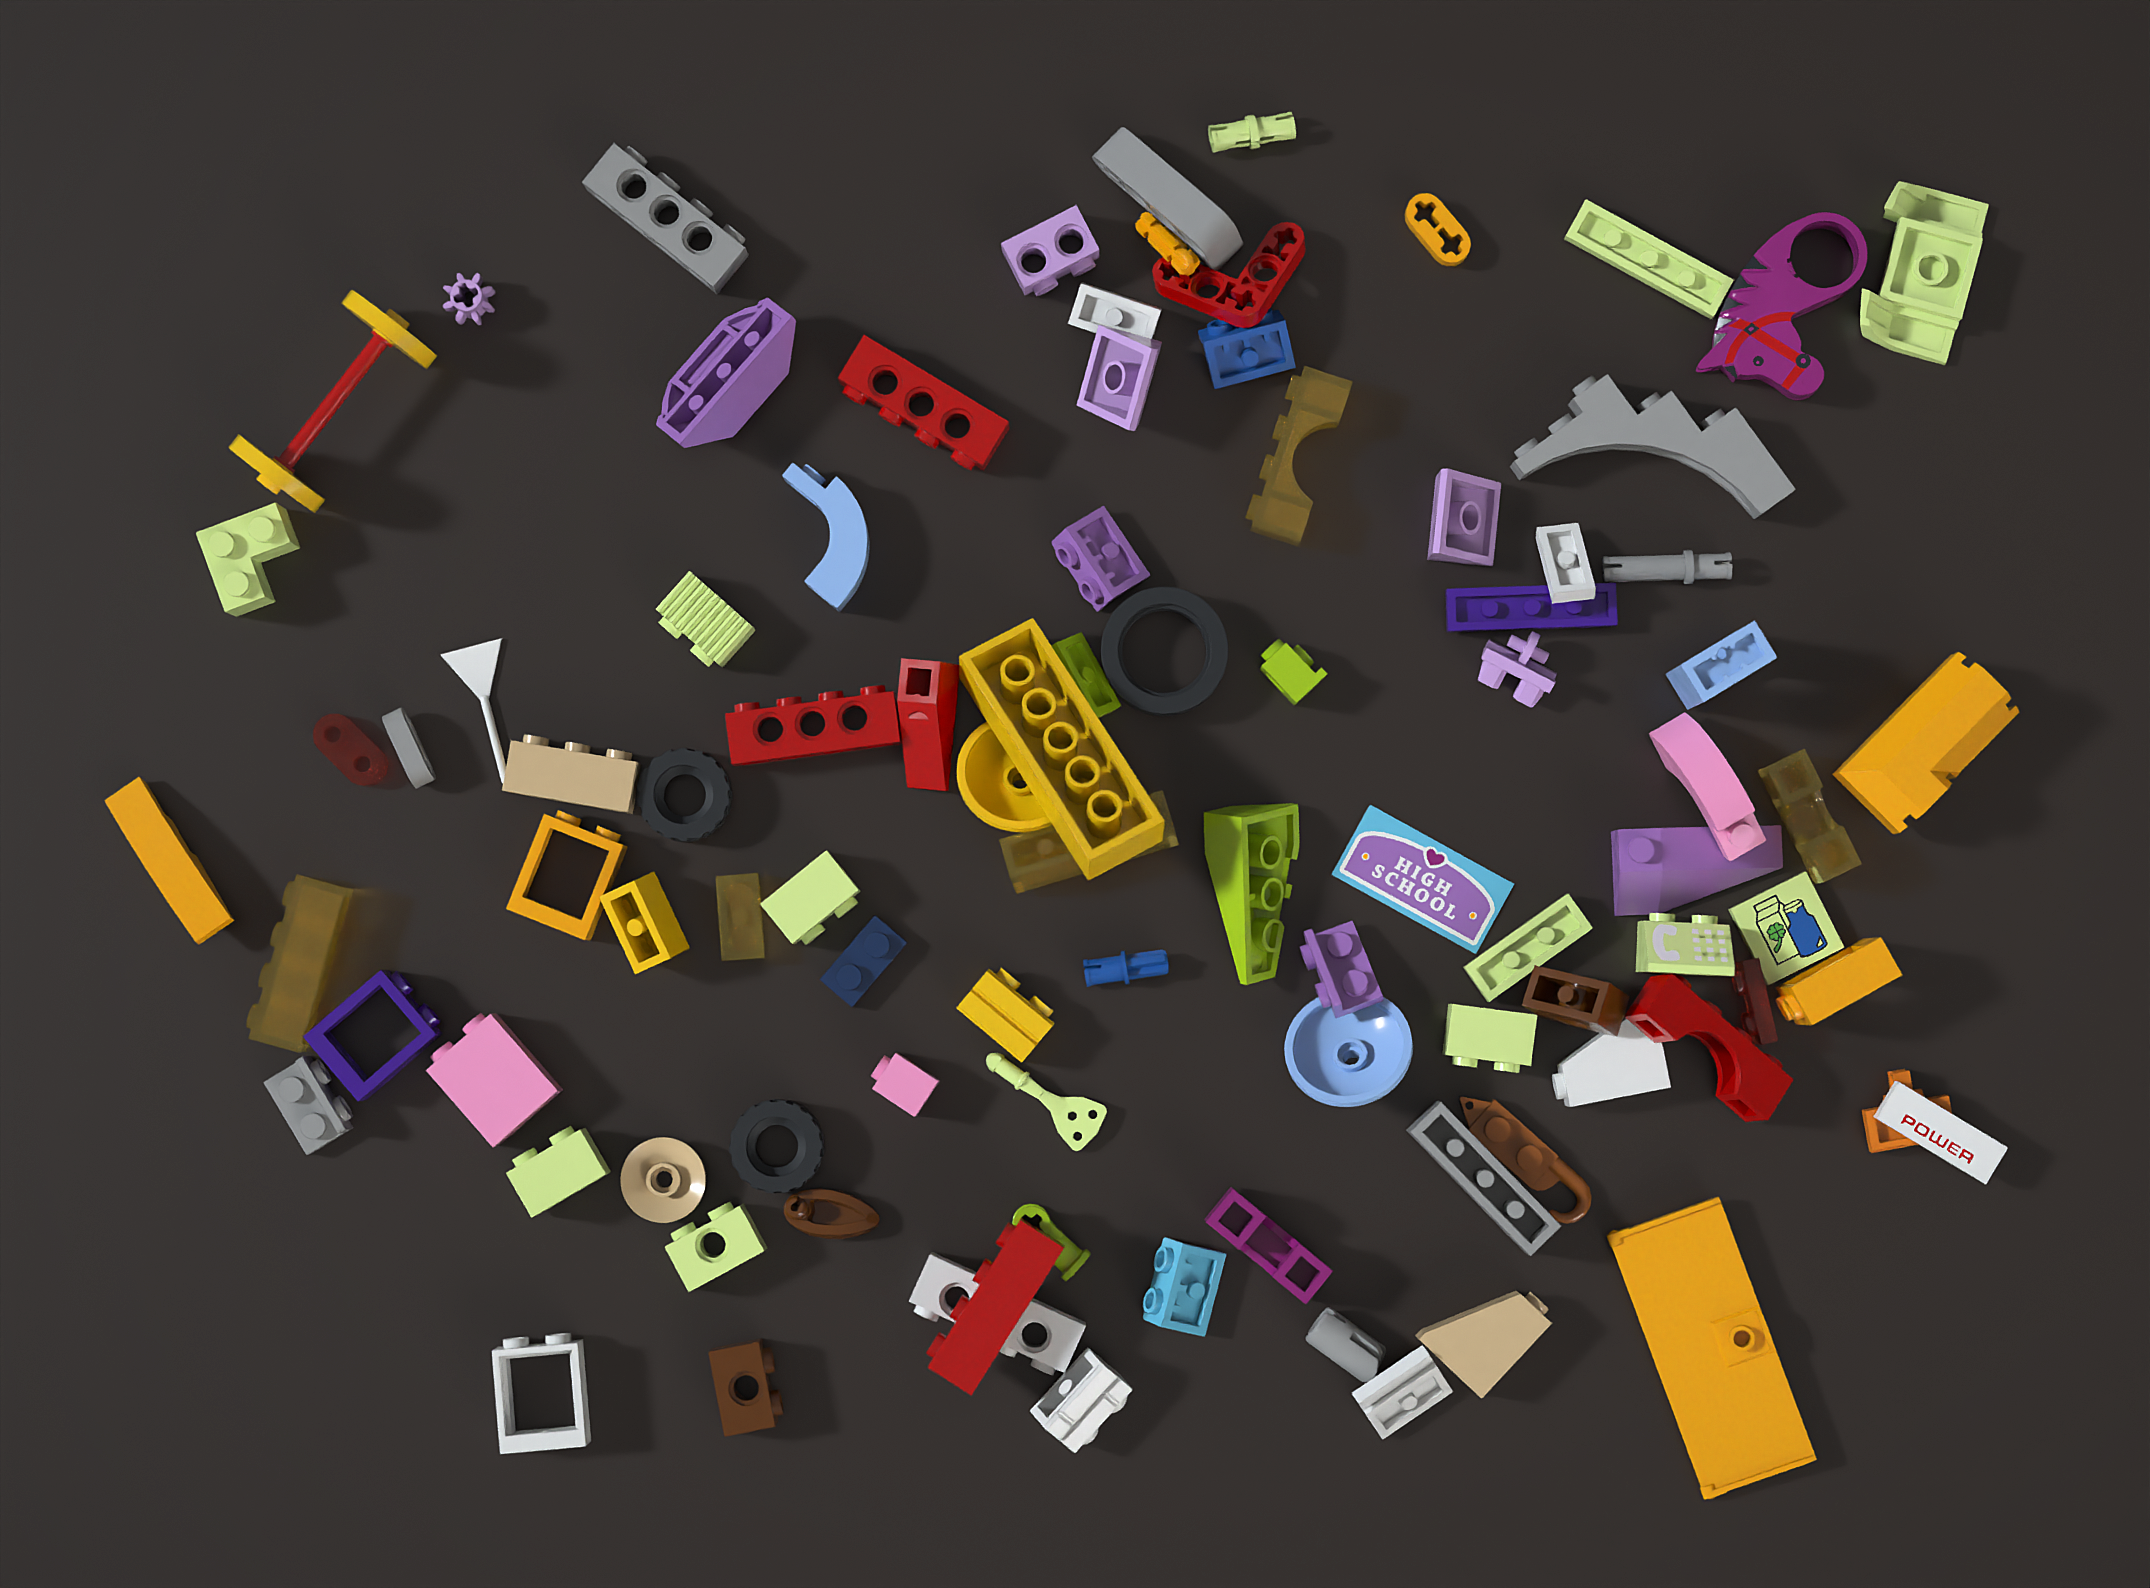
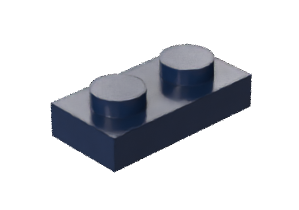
[820,915,907,1007]

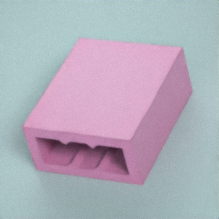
[426,1013,563,1147]

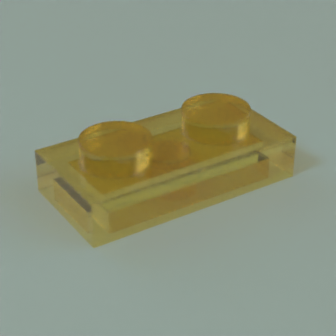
[716,873,766,961]

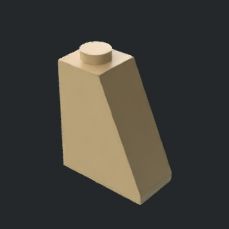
[1415,1291,1552,1399]

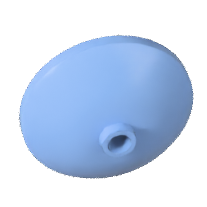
[1284,997,1413,1107]

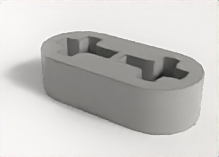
[382,707,436,788]

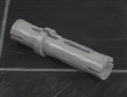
[1602,550,1732,584]

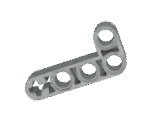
[1092,127,1244,271]

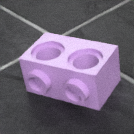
[1001,205,1100,296]

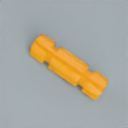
[1135,212,1200,276]

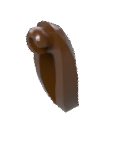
[783,1188,880,1239]

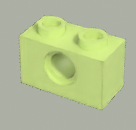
[665,1201,767,1292]

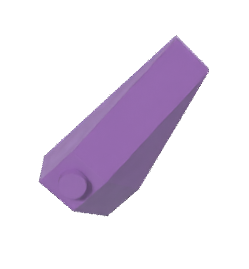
[1611,825,1783,916]

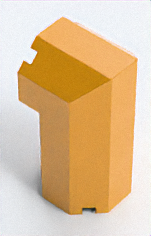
[1832,652,2020,834]

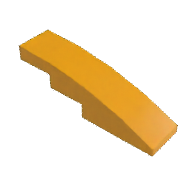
[104,777,234,945]

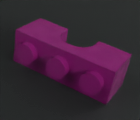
[1204,1187,1333,1304]

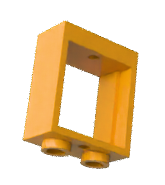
[506,810,628,941]
[1775,937,1902,1025]

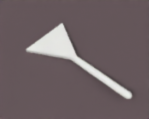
[441,639,506,783]

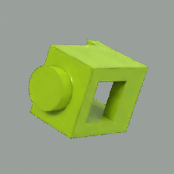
[1260,638,1327,706]

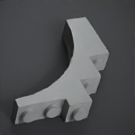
[1510,374,1796,519]

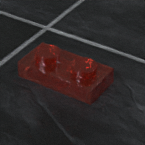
[1732,958,1778,1045]

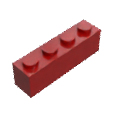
[926,1218,1065,1396]

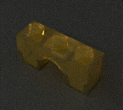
[1757,749,1862,884]

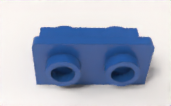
[1198,308,1296,389]

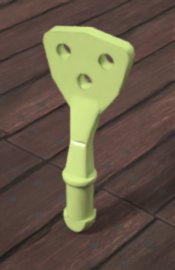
[986,1053,1107,1151]

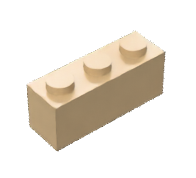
[502,735,642,814]

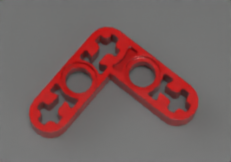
[1152,222,1306,328]

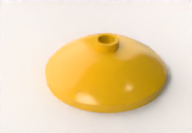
[957,721,1052,832]

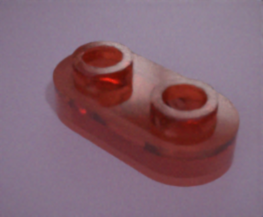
[313,714,388,786]

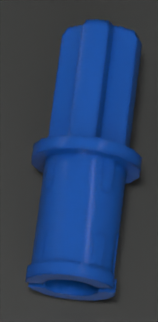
[1083,950,1169,987]

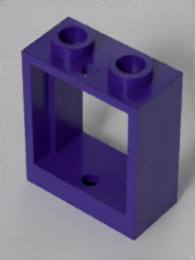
[303,970,443,1101]

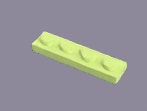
[1564,200,1734,319]

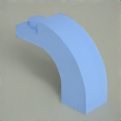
[782,463,870,612]

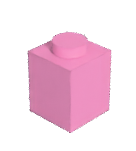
[871,1052,940,1117]

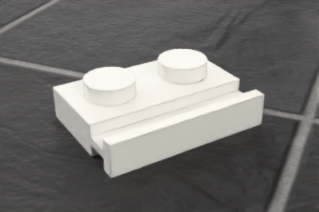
[1352,1345,1453,1439]

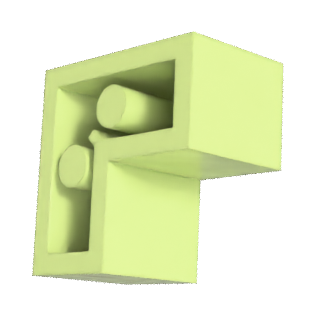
[196,503,300,617]

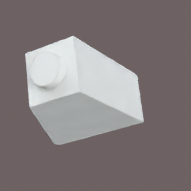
[1552,1015,1671,1107]

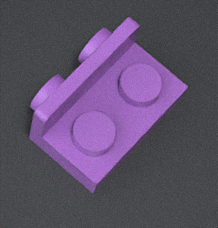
[1052,506,1151,611]
[1300,921,1383,1019]

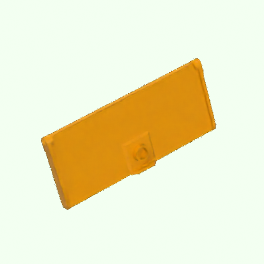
[1606,1196,1817,1499]

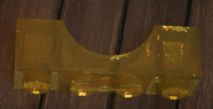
[1246,366,1353,547]

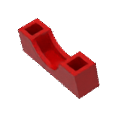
[1624,973,1794,1122]

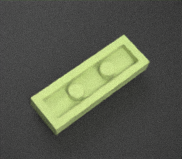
[1463,894,1593,1002]

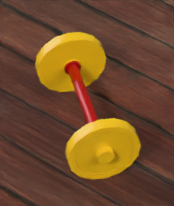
[228,290,437,513]

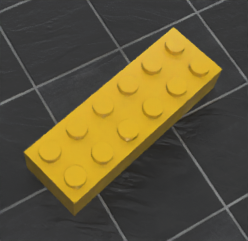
[959,618,1165,881]

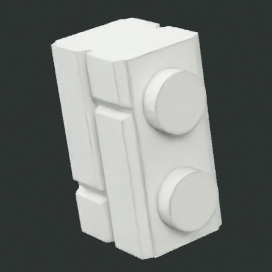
[1030,1347,1133,1453]

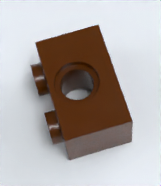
[1522,965,1630,1037]
[708,1338,784,1437]

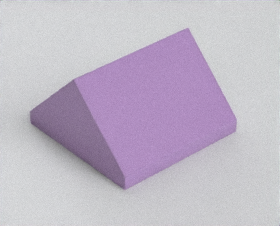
[1077,325,1162,431]
[1427,469,1501,566]

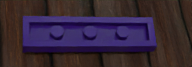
[1445,583,1618,632]

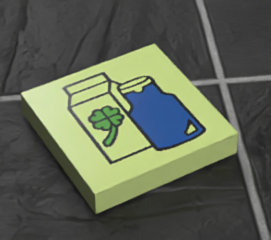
[1728,871,1844,985]

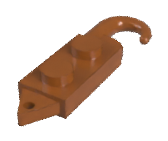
[1459,1096,1592,1224]

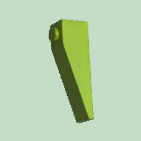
[1204,803,1299,985]

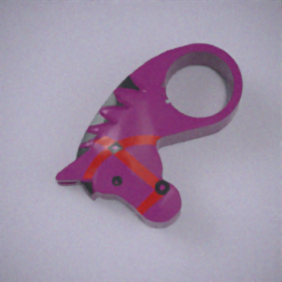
[1696,212,1867,400]

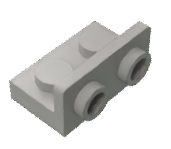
[263,1056,353,1155]

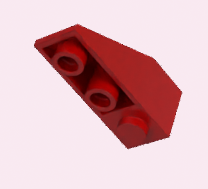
[897,658,959,791]

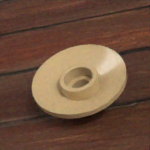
[620,1137,706,1223]

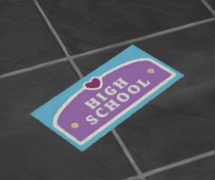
[1331,805,1514,954]

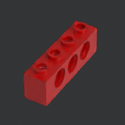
[838,335,1010,471]
[725,685,902,767]

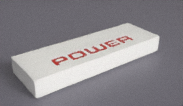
[1874,1081,2008,1184]

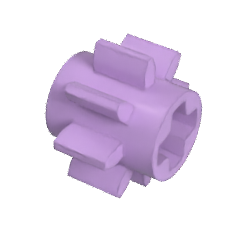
[443,273,496,325]

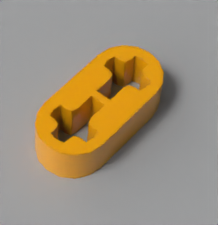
[1405,193,1471,267]

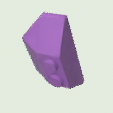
[656,297,796,448]

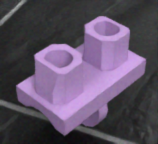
[1478,631,1557,707]

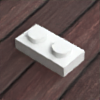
[1068,282,1162,339]
[1536,523,1596,604]

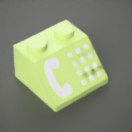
[1636,913,1735,976]

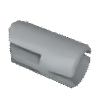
[1305,1307,1386,1382]

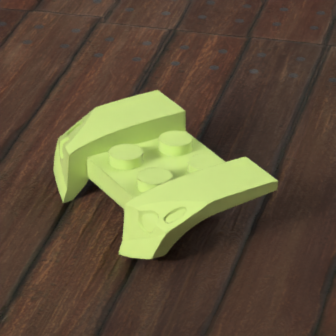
[1860,181,1989,365]

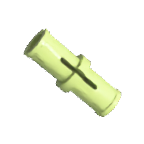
[1208,112,1296,153]

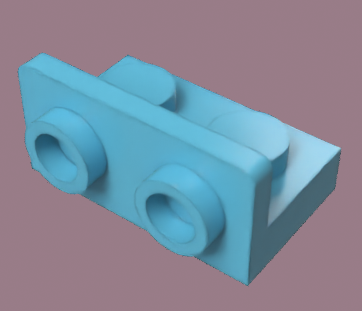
[1143,1237,1226,1337]

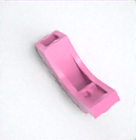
[1649,712,1766,862]

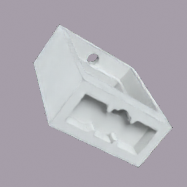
[492,1333,591,1454]

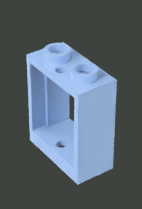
[1666,621,1778,710]

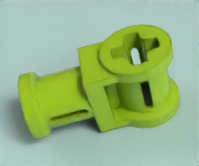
[1012,1203,1091,1282]

